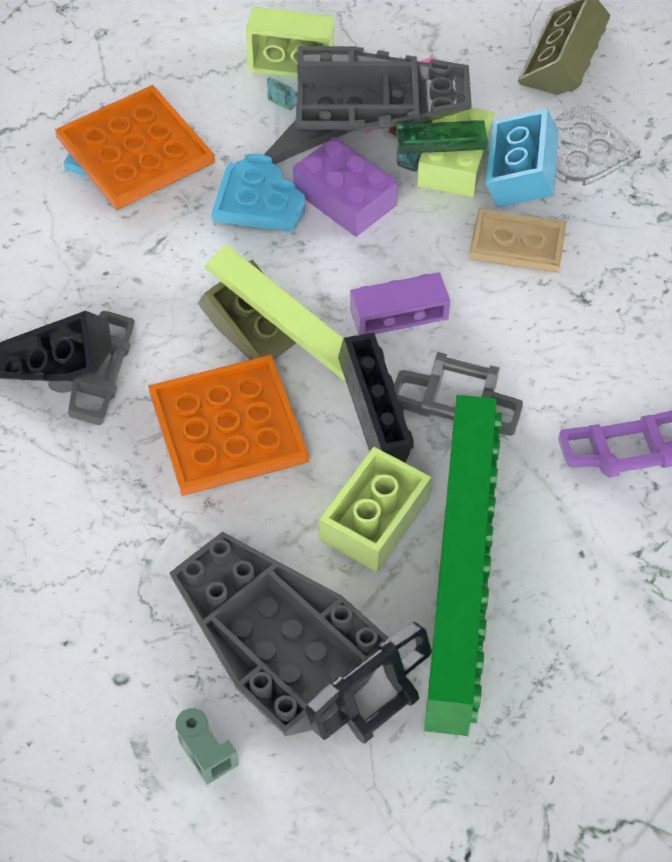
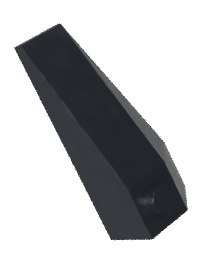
[0,310,112,382]

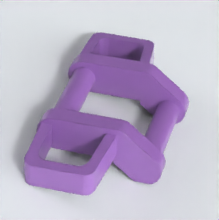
[558,410,672,478]

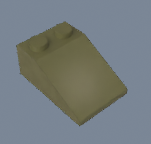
[197,259,296,360]

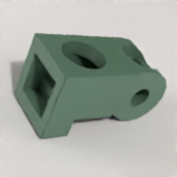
[175,708,239,785]

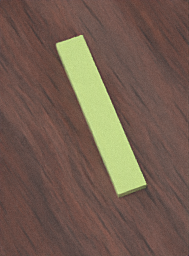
[204,244,346,382]

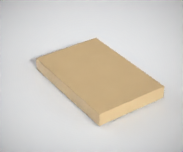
[469,208,567,273]

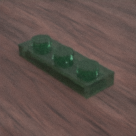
[396,120,488,154]

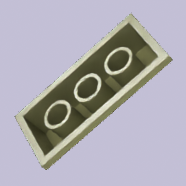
[518,0,611,95]

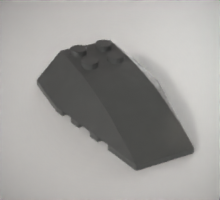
[296,46,472,131]

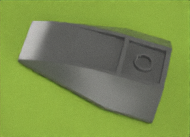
[169,532,389,736]

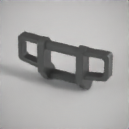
[48,311,135,425]
[394,352,523,436]

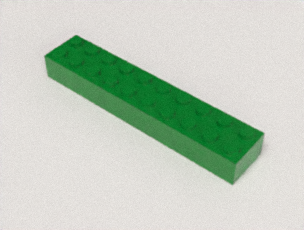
[424,395,502,736]

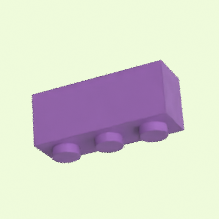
[350,272,450,335]

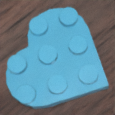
[212,154,305,232]

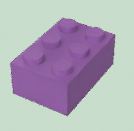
[293,137,398,237]

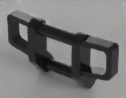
[305,622,432,744]

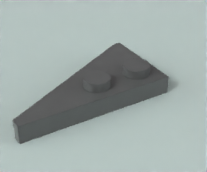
[264,120,351,164]

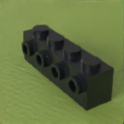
[338,332,414,463]

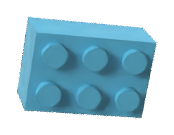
[486,108,559,207]

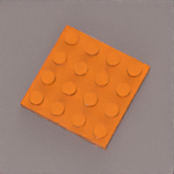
[55,85,215,210]
[148,355,309,496]

